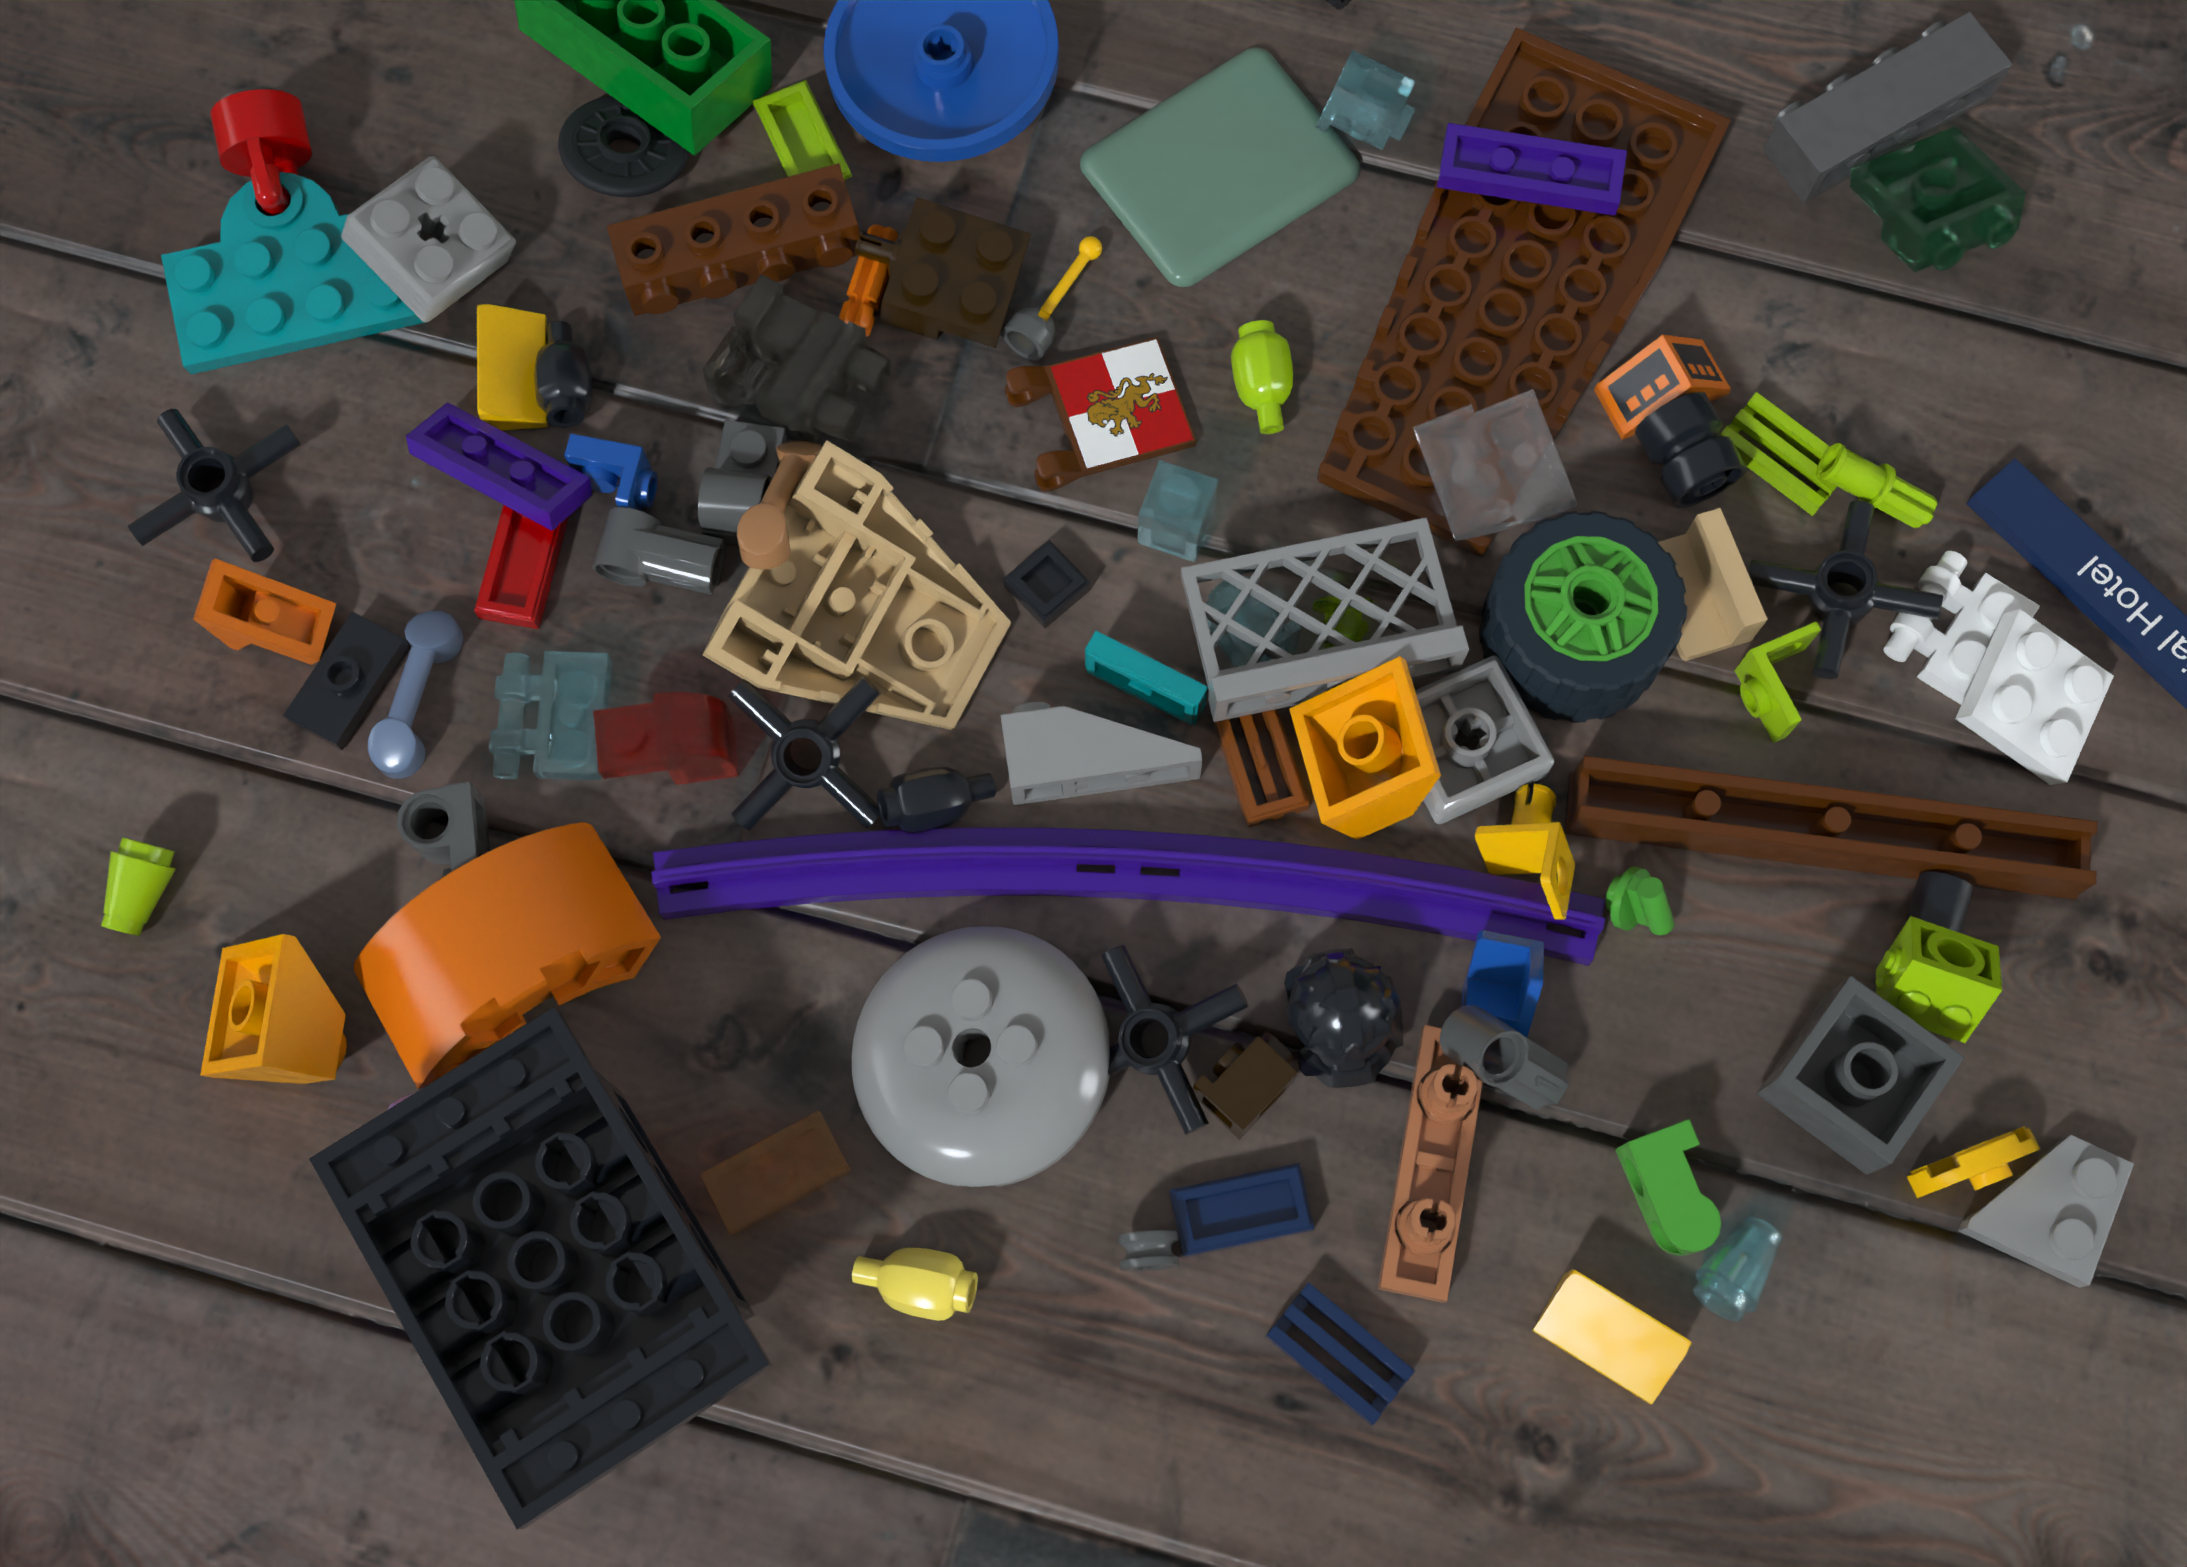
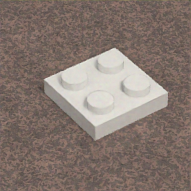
[1955,609,2114,785]

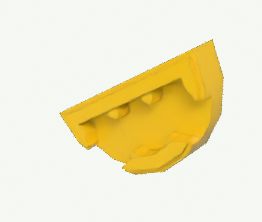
[1907,1126,2040,1198]

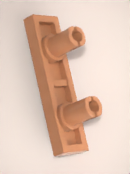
[1377,1025,1483,1303]

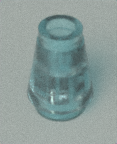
[1693,1217,1782,1322]

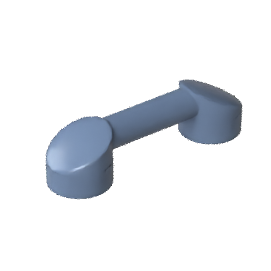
[368,610,464,779]

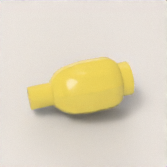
[852,1248,978,1321]

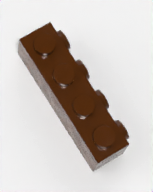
[607,163,860,316]

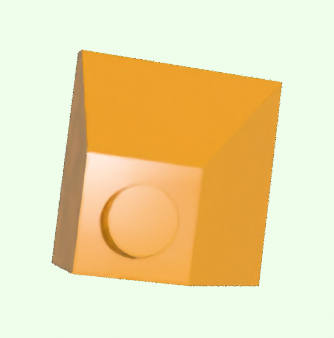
[1289,656,1441,840]
[200,934,347,1084]

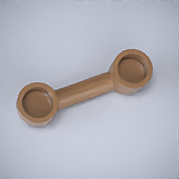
[737,441,822,570]

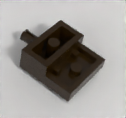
[854,197,1031,348]

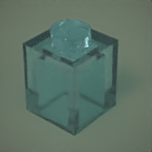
[1137,460,1218,562]

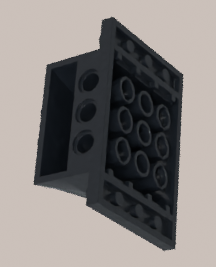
[309,1007,773,1530]

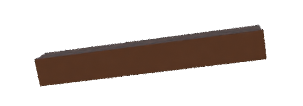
[1564,756,2098,900]

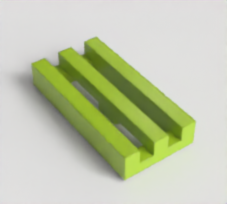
[1719,392,1837,516]

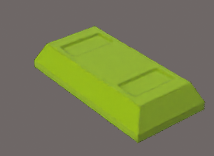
[752,80,852,181]

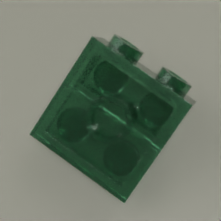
[1850,126,2026,273]

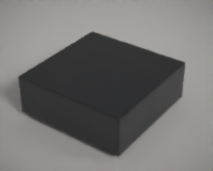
[1003,540,1091,628]

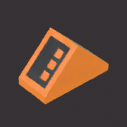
[1594,335,1731,440]

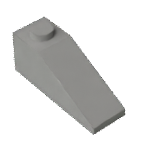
[1000,702,1203,806]

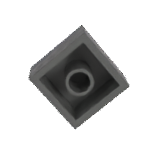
[1756,976,1965,1175]

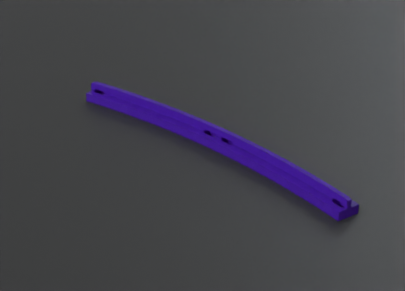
[651,828,1606,966]

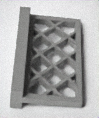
[1180,518,1469,722]

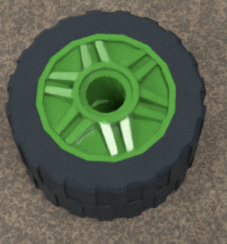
[1479,510,1687,723]

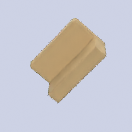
[1658,508,1768,661]

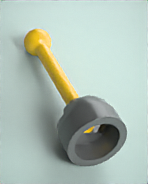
[1002,236,1102,361]

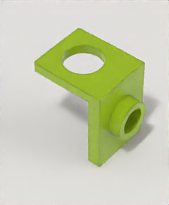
[1734,622,1821,743]

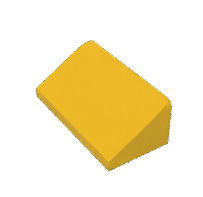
[477,304,548,431]
[1532,1269,1692,1405]

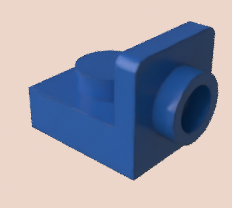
[564,433,658,511]

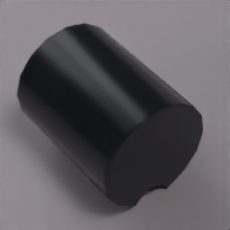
[1905,871,1973,933]

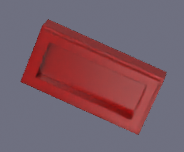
[474,505,569,629]

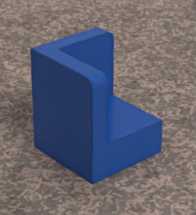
[1462,930,1544,1037]

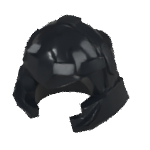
[1284,948,1403,1088]

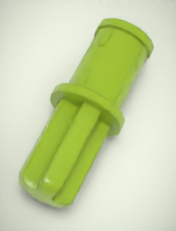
[1816,443,1938,528]

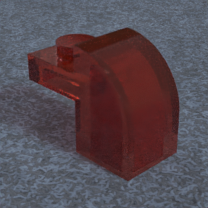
[593,692,739,785]

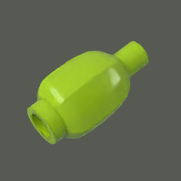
[1231,320,1293,434]

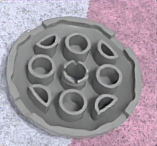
[851,926,1110,1187]

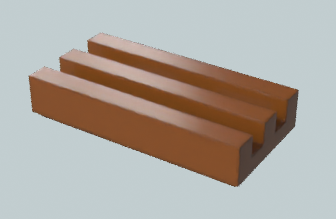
[1210,709,1309,828]

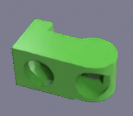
[1615,1119,1721,1256]

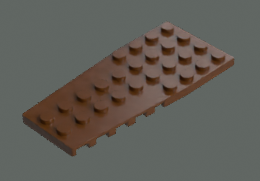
[1317,27,1731,556]

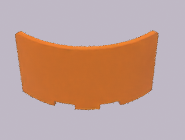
[354,822,661,1089]

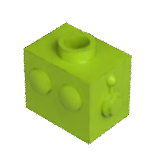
[1875,916,2002,1043]

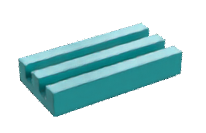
[1085,630,1208,725]

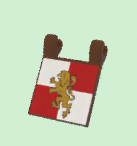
[1005,337,1197,492]

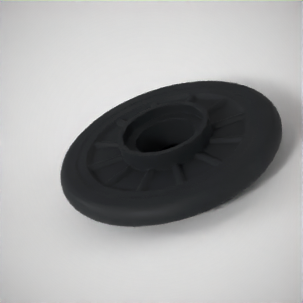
[558,96,689,197]

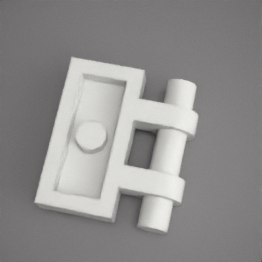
[1883,551,2040,705]

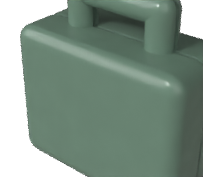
[1080,47,1360,287]

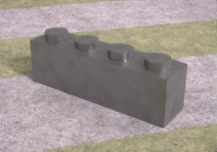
[1763,12,2013,204]

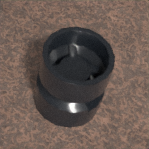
[1635,392,1747,508]

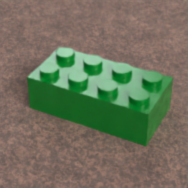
[514,0,772,156]

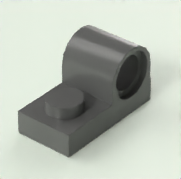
[698,420,788,546]
[397,782,490,878]

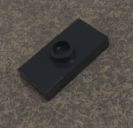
[283,612,410,750]

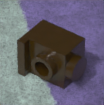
[1193,1032,1298,1140]

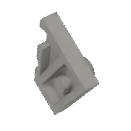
[1958,1135,2134,1288]

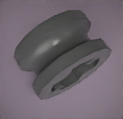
[1118,1230,1180,1272]

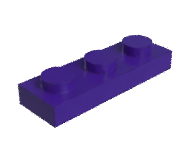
[1437,123,1627,216]
[406,402,592,531]

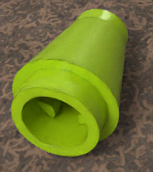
[101,837,176,936]

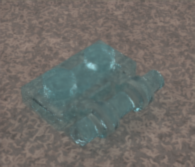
[489,651,612,781]

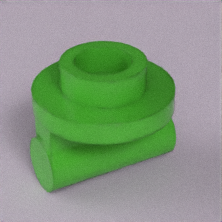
[1606,866,1675,935]

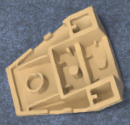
[702,440,1011,730]

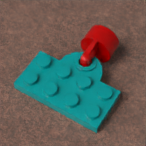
[161,86,426,375]

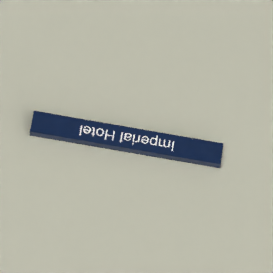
[1966,458,2187,709]

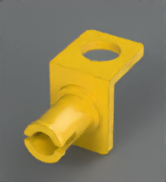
[1475,783,1575,920]

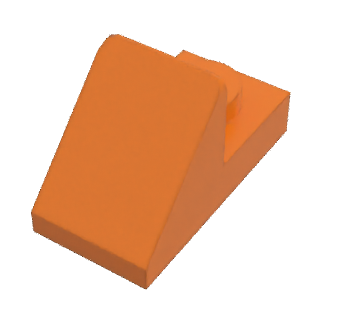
[193,558,337,665]

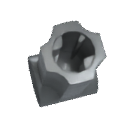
[592,507,726,595]
[1440,1005,1569,1111]

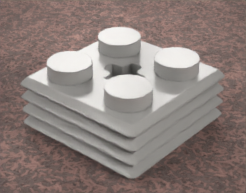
[341,156,516,322]
[1415,656,1554,824]

